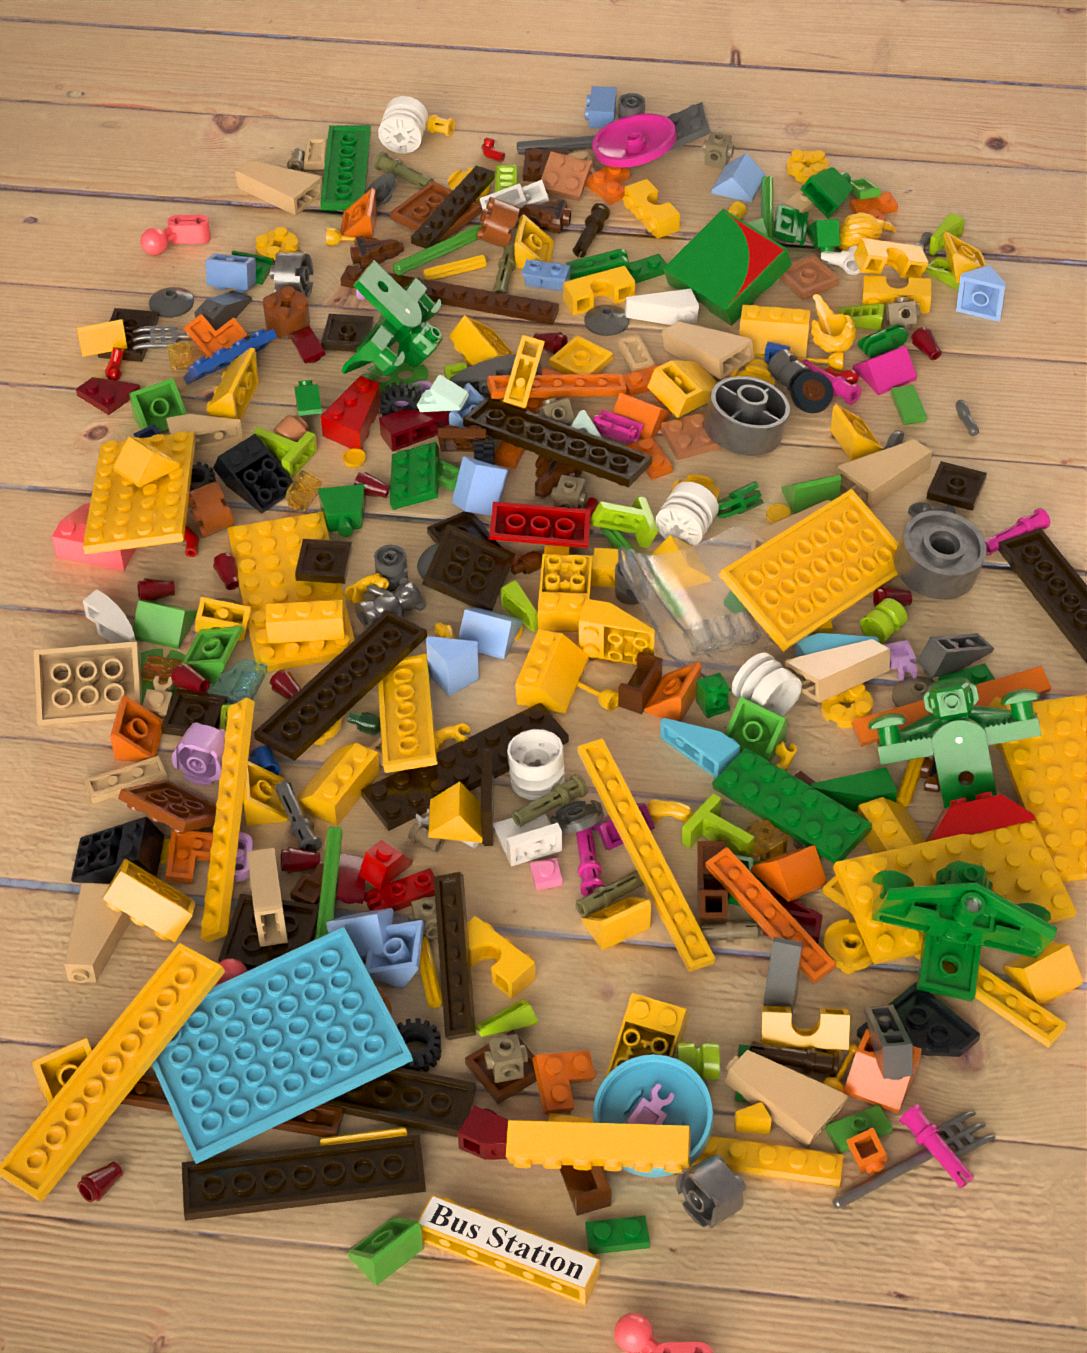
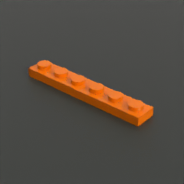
[495,368,563,469]
[487,374,627,399]
[706,847,836,984]

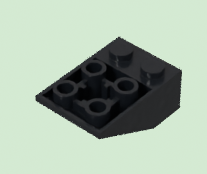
[213,433,299,513]
[71,817,165,884]

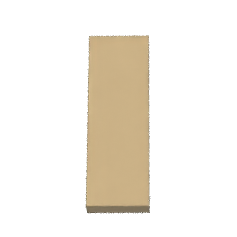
[84,755,168,804]

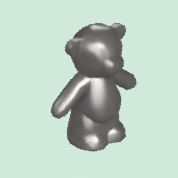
[355,578,425,629]

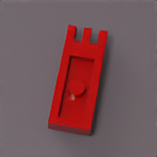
[364,868,435,912]

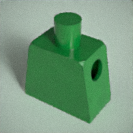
[800,167,853,219]
[318,484,366,537]

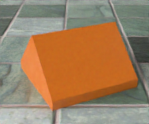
[340,188,377,241]
[613,393,672,440]
[643,661,702,722]
[110,694,164,762]
[750,845,827,902]

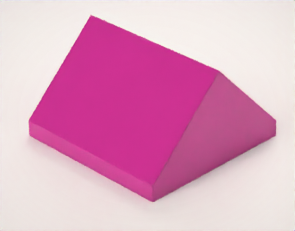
[853,346,917,395]

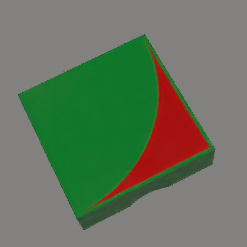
[663,209,792,326]

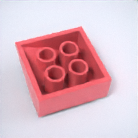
[52,503,136,571]

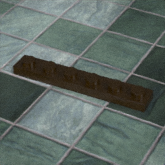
[411,165,495,249]
[434,872,476,1040]

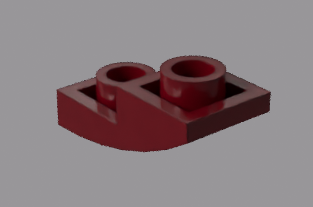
[289,326,326,364]
[336,854,365,904]

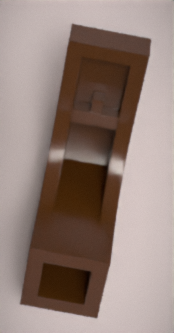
[697,841,728,920]

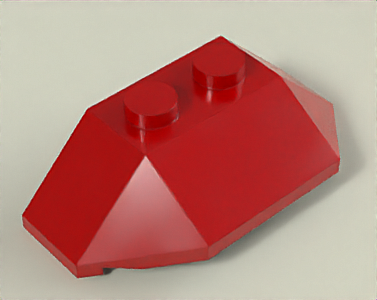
[925,792,1036,842]

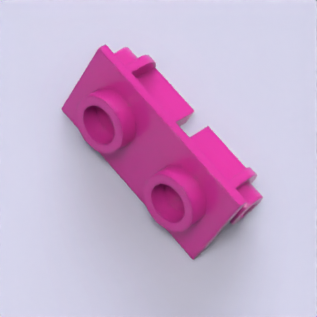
[593,409,644,444]

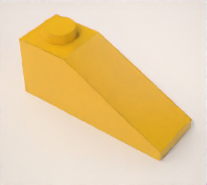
[503,335,545,408]

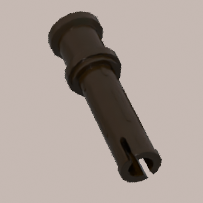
[573,203,610,258]
[749,1041,839,1077]

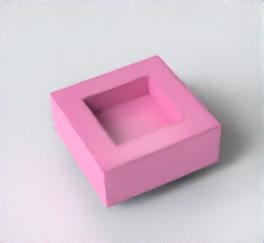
[530,858,563,890]

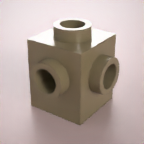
[702,132,734,168]
[885,296,920,329]
[536,397,575,424]
[551,475,587,509]
[408,896,438,941]
[484,1034,528,1083]

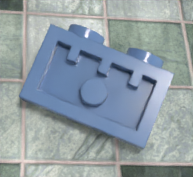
[522,259,570,291]

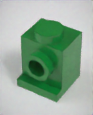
[696,672,731,719]

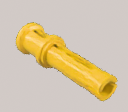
[425,115,455,137]

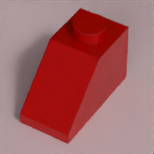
[359,840,413,890]

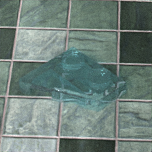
[205,660,268,704]

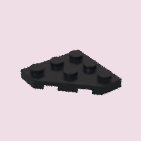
[856,982,980,1057]

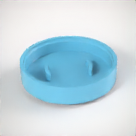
[593,1055,714,1178]

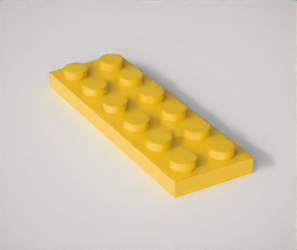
[378,654,438,773]

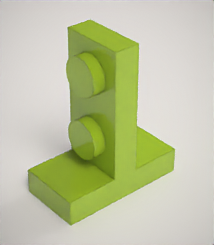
[252,427,317,479]
[590,496,659,548]
[681,793,754,857]

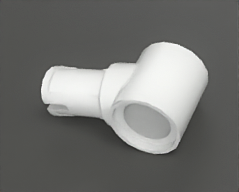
[821,246,860,275]

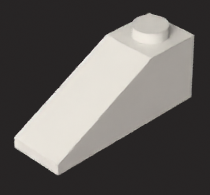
[625,289,699,325]

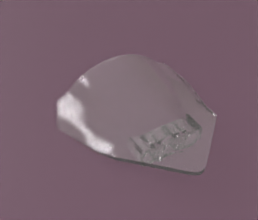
[618,525,771,693]

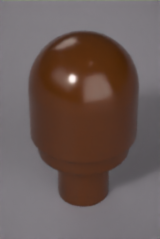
[510,552,542,575]

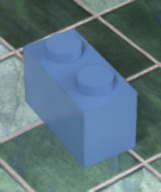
[585,86,616,129]
[205,253,256,292]

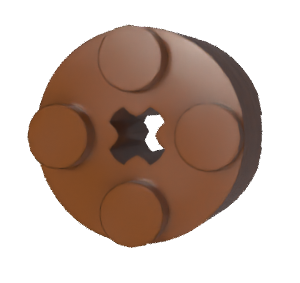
[476,197,519,248]
[263,286,310,339]
[188,481,235,538]

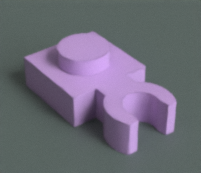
[884,640,918,681]
[624,1084,674,1125]

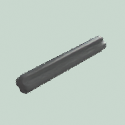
[516,136,595,154]

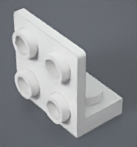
[493,811,562,866]

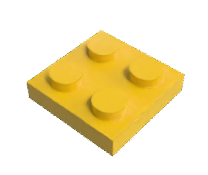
[549,335,613,374]

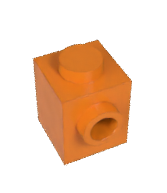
[846,1128,888,1175]

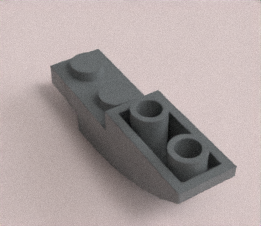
[450,354,542,395]

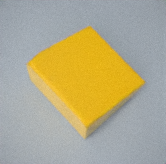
[734,1102,771,1135]

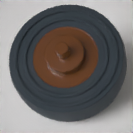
[791,371,833,414]

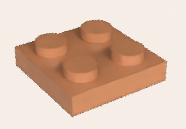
[541,151,592,201]
[779,254,840,300]
[660,412,721,460]

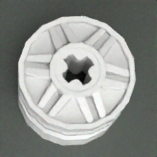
[378,96,428,154]
[656,482,719,547]
[732,652,802,716]
[507,729,566,800]

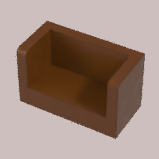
[618,652,663,714]
[559,1165,611,1216]

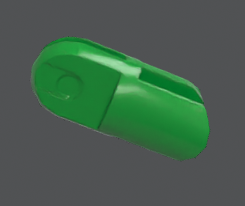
[857,324,908,358]
[716,481,764,518]

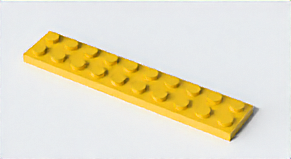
[0,943,225,1203]

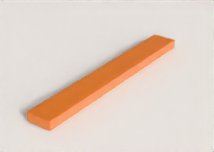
[851,666,1052,747]

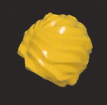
[838,212,897,251]
[811,294,856,353]

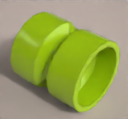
[860,598,908,644]
[677,1042,720,1081]

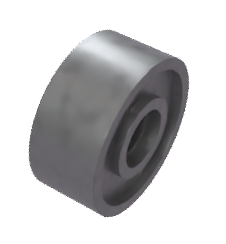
[704,376,790,456]
[894,510,987,599]

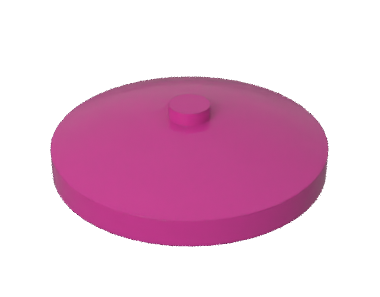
[592,113,677,167]

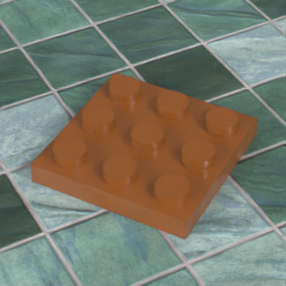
[390,181,482,243]
[118,779,217,834]

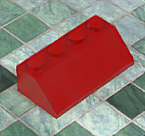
[489,502,590,548]

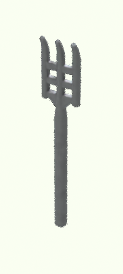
[133,326,269,350]
[832,1111,996,1209]

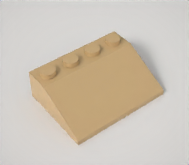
[34,641,142,726]

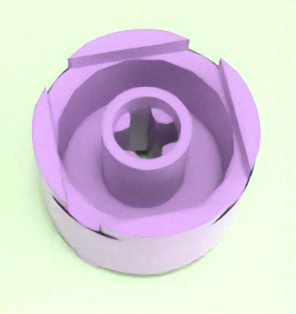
[172,723,226,786]

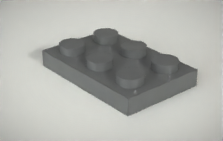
[667,102,711,152]

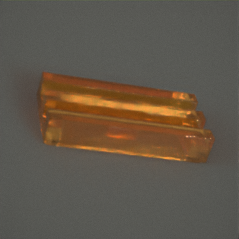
[141,655,183,685]

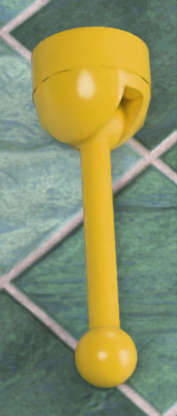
[728,201,747,219]
[326,228,378,246]
[798,352,844,371]
[577,681,618,712]
[822,1044,858,1092]

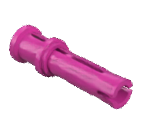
[802,359,861,405]
[985,508,1051,556]
[576,827,605,896]
[899,1104,974,1189]

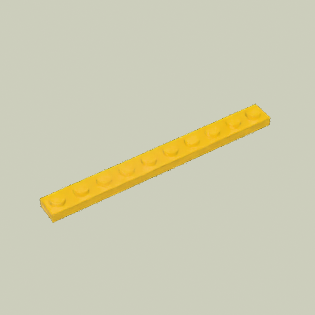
[200,698,255,943]
[577,738,715,972]
[822,876,1067,1048]
[548,1113,844,1187]

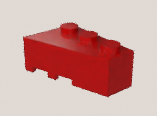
[321,375,381,450]

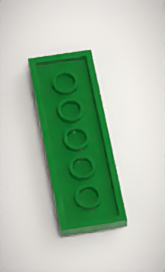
[320,125,371,211]
[712,747,872,864]

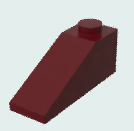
[379,410,451,452]

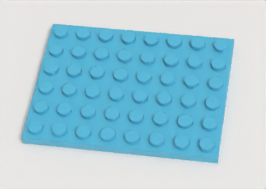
[152,927,413,1164]

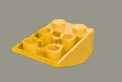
[647,360,718,418]
[538,554,592,632]
[579,599,655,665]
[606,993,691,1076]

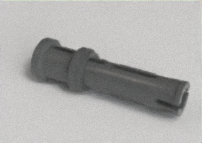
[275,781,322,852]

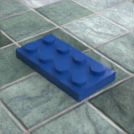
[183,329,277,385]

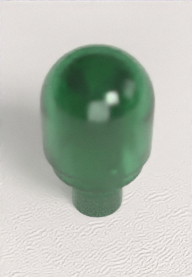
[347,712,381,735]

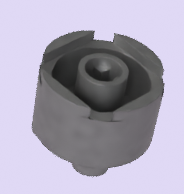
[270,252,314,297]
[676,1154,746,1228]

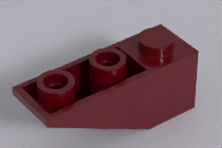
[458,1105,508,1160]

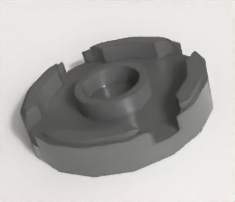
[550,800,604,834]

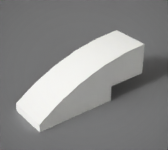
[480,180,550,210]
[83,589,136,643]

